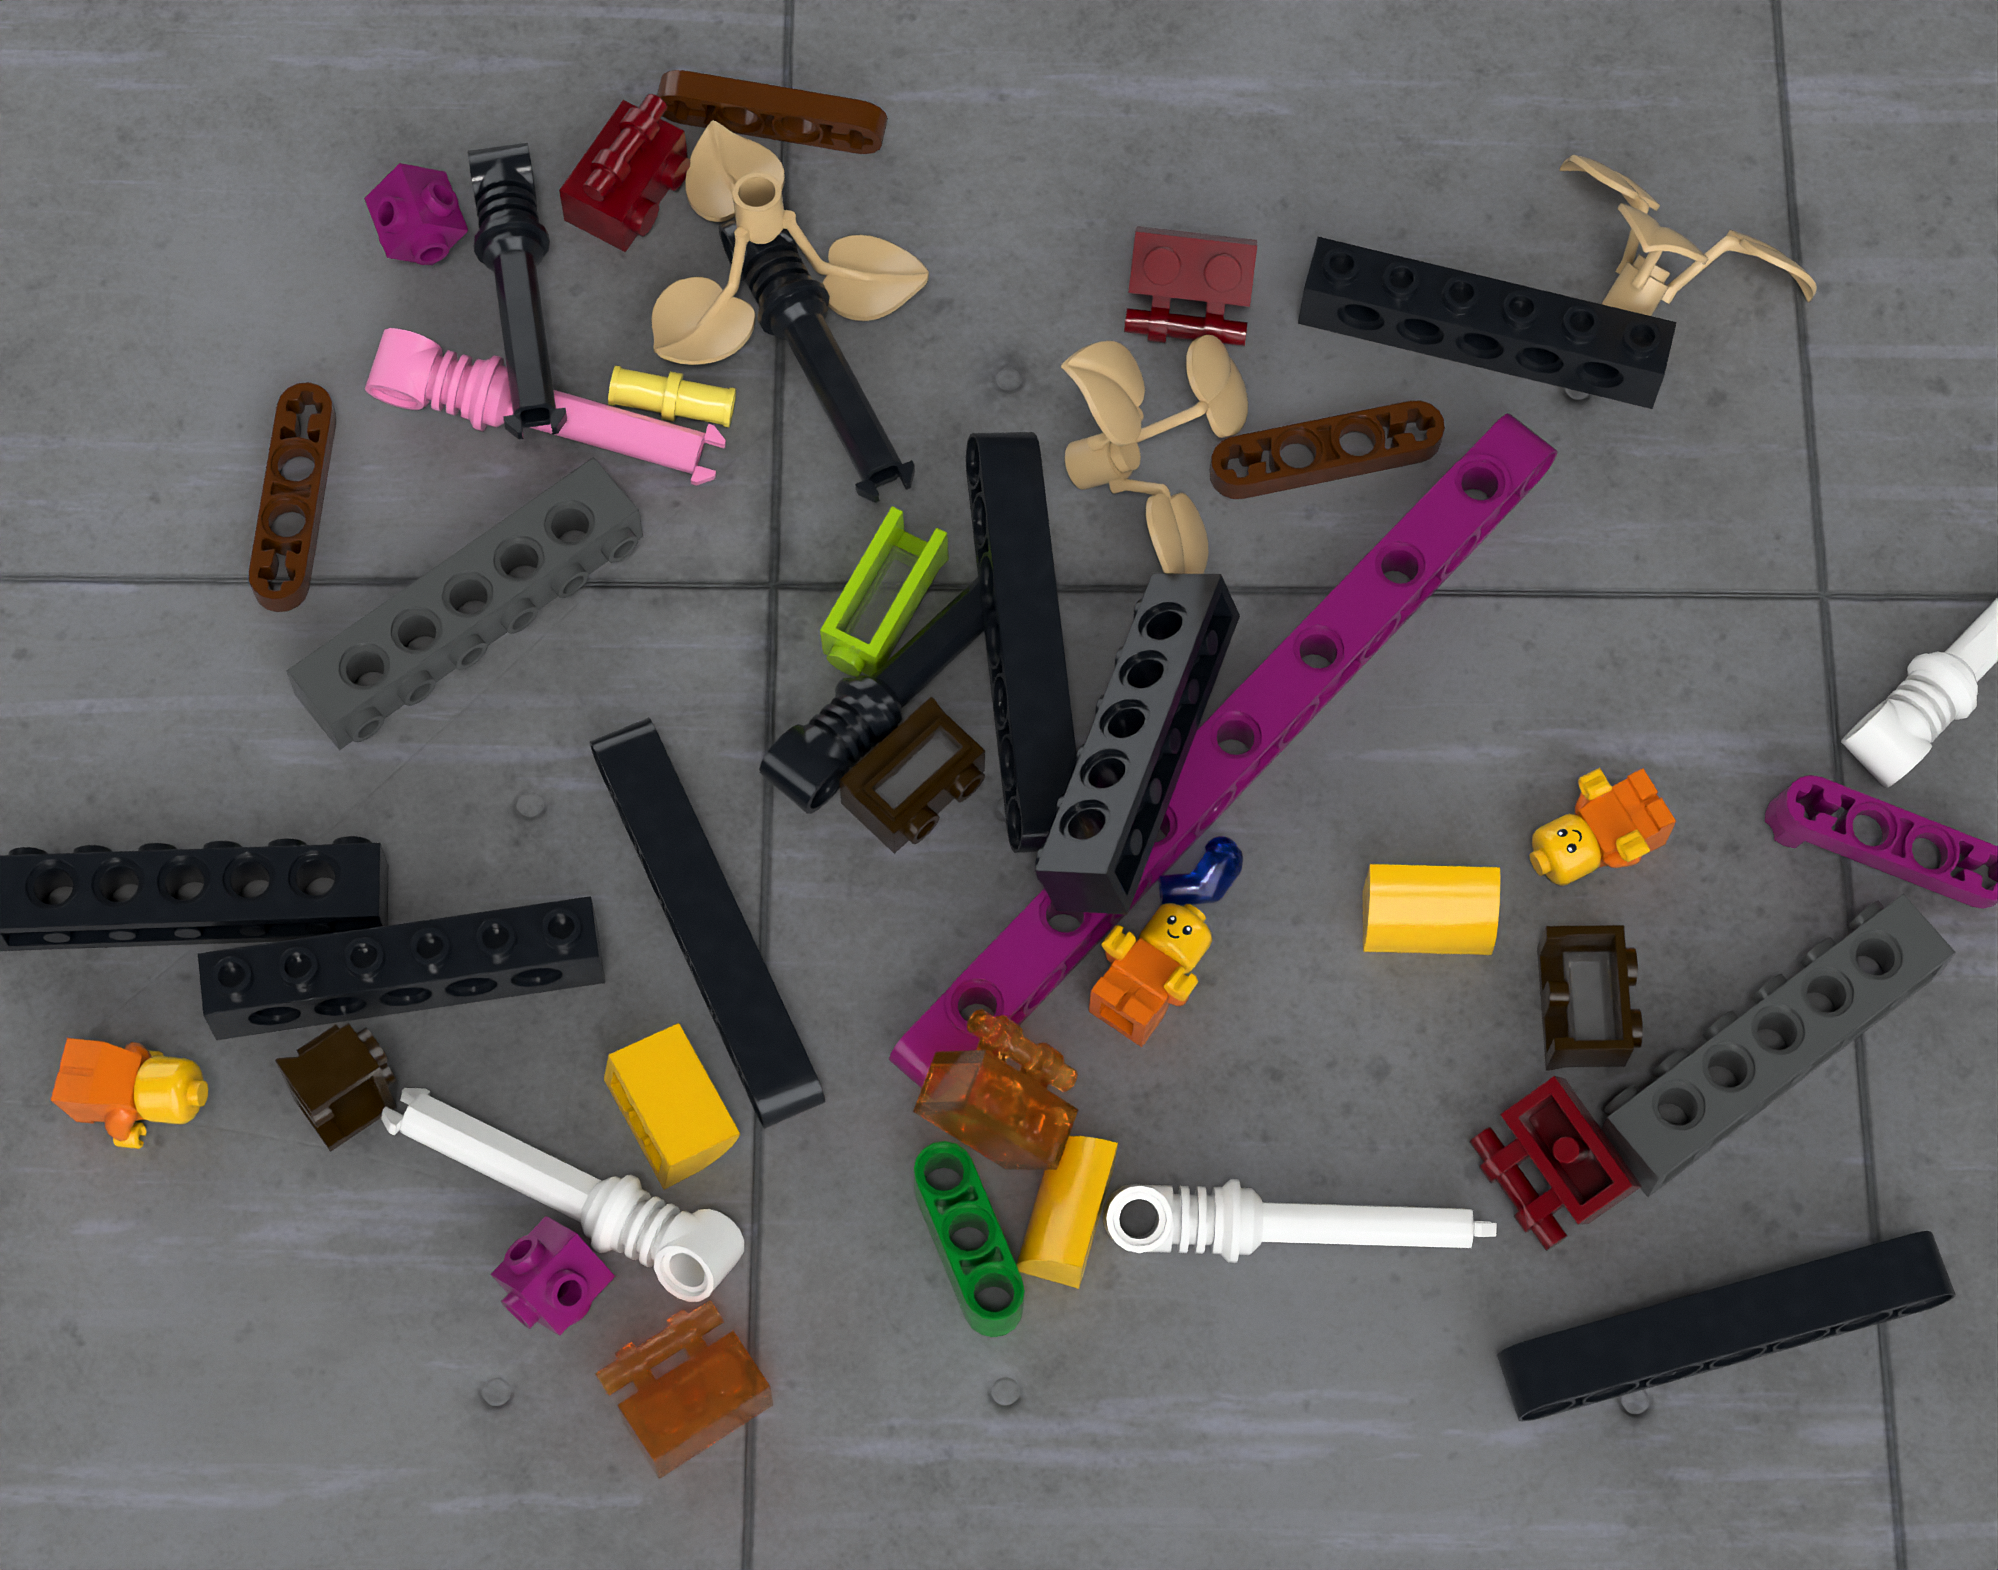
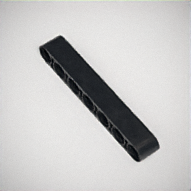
[966,432,1077,853]
[590,717,825,1129]
[1497,1231,1956,1421]

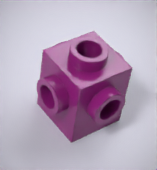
[364,163,469,265]
[490,1216,615,1336]

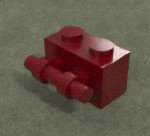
[559,94,691,252]
[1124,226,1258,346]
[1469,1076,1642,1251]

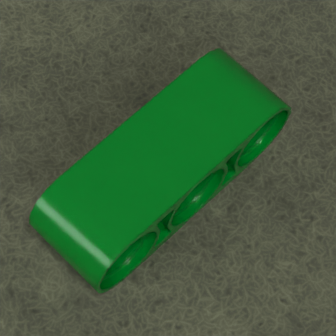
[914,1141,1025,1337]

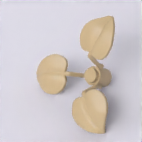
[652,120,929,365]
[1560,155,1817,316]
[1061,335,1248,574]

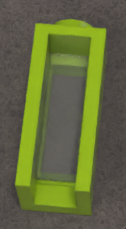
[820,506,949,677]

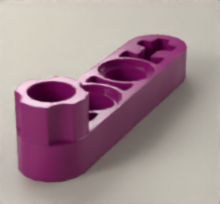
[1765,775,1998,909]

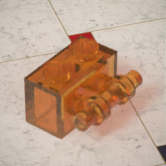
[913,1009,1078,1170]
[595,1300,773,1479]

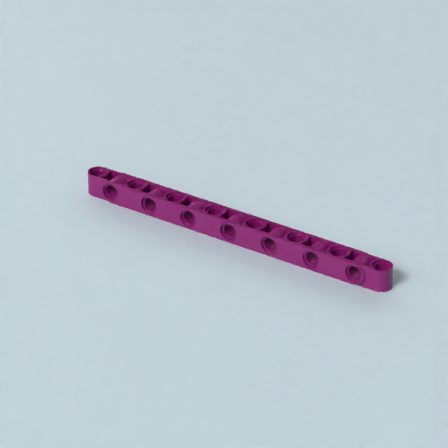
[889,413,1558,1103]

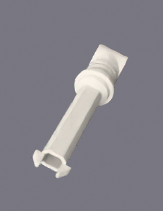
[1841,597,1998,789]
[381,1088,744,1302]
[1103,1179,1497,1263]

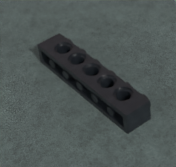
[1298,237,1677,409]
[1035,573,1240,915]
[0,836,388,951]
[198,896,605,1040]

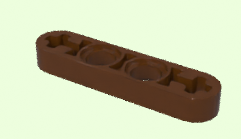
[657,70,888,154]
[249,382,336,612]
[1209,400,1445,499]

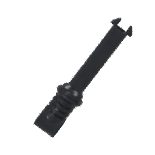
[468,143,567,439]
[719,219,915,503]
[759,577,984,814]

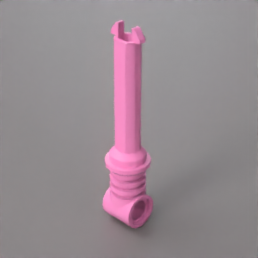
[365,328,726,486]

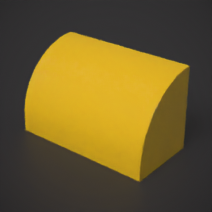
[1362,864,1500,955]
[604,1023,740,1190]
[1016,1136,1118,1289]

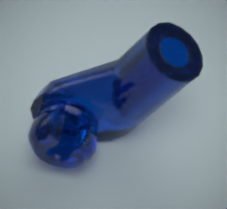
[1158,836,1243,906]

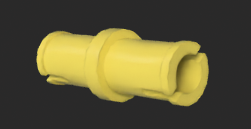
[608,366,736,428]

